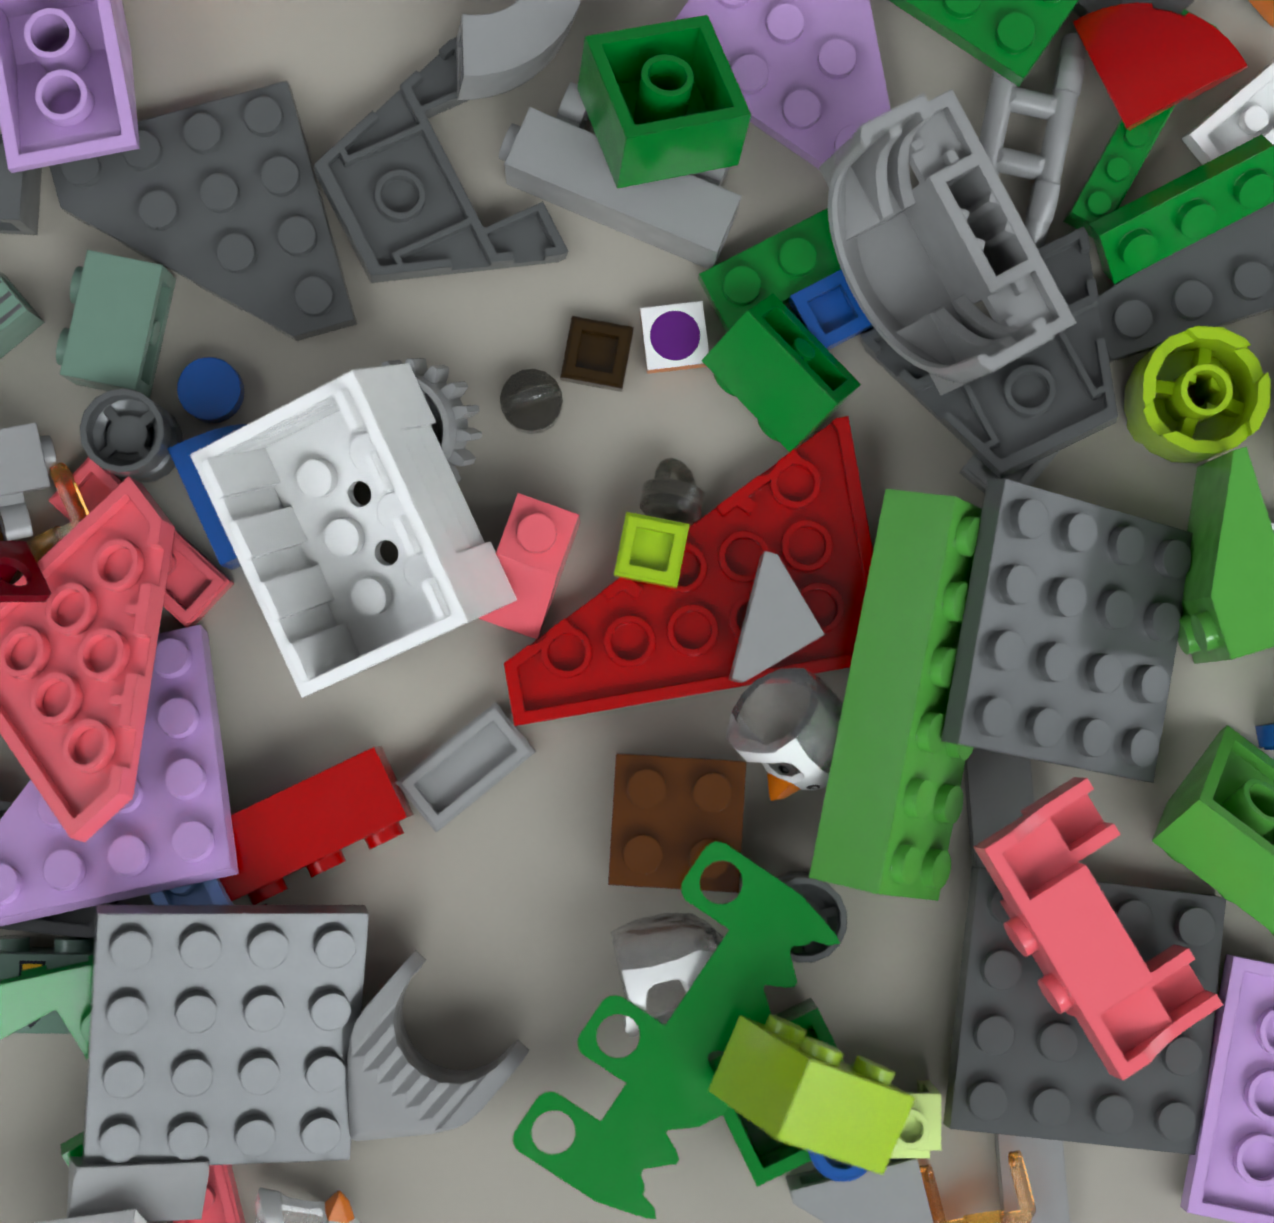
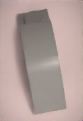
[456,0,581,100]

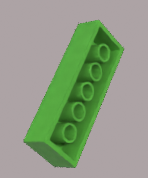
[809,489,982,901]

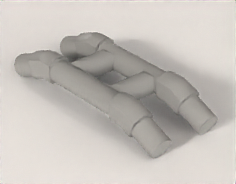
[979,33,1086,249]

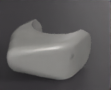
[348,950,529,1141]

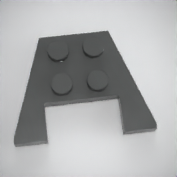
[314,37,569,283]
[861,226,1118,479]

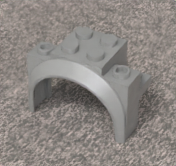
[819,89,1077,396]

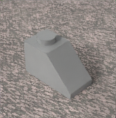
[785,1158,934,1223]

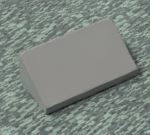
[67,1156,210,1222]

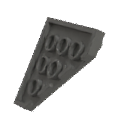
[49,80,357,341]

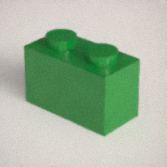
[701,293,861,453]

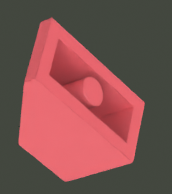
[478,493,580,640]

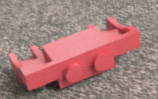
[974,777,1223,1081]

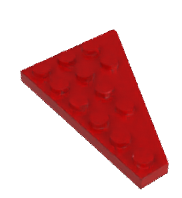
[504,416,873,726]

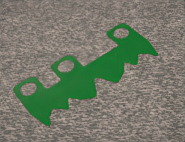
[513,842,840,1219]

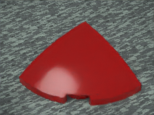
[1072,3,1248,131]

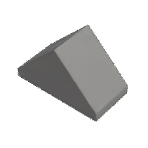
[729,551,825,683]

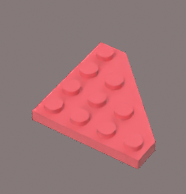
[0,476,175,842]

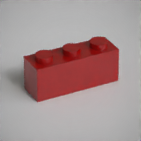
[219,746,414,905]

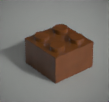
[608,753,747,893]

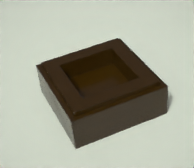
[560,316,634,392]

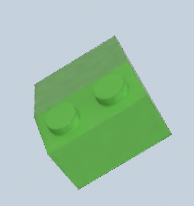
[1178,447,1274,664]

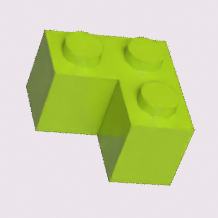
[708,1015,915,1175]

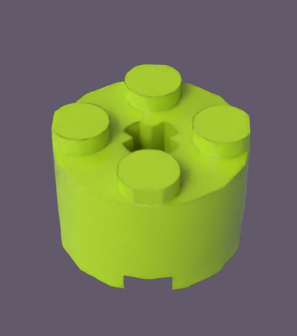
[1124,326,1271,463]

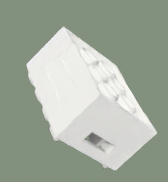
[190,363,517,698]

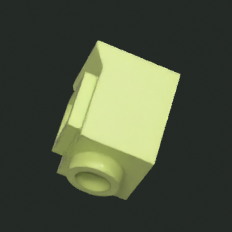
[891,1080,941,1159]

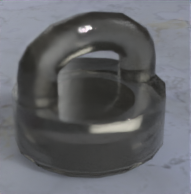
[500,369,564,434]
[640,458,705,524]

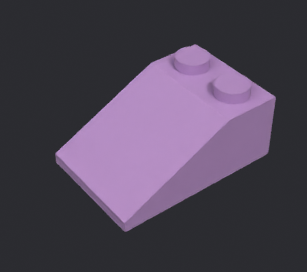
[0,0,140,173]

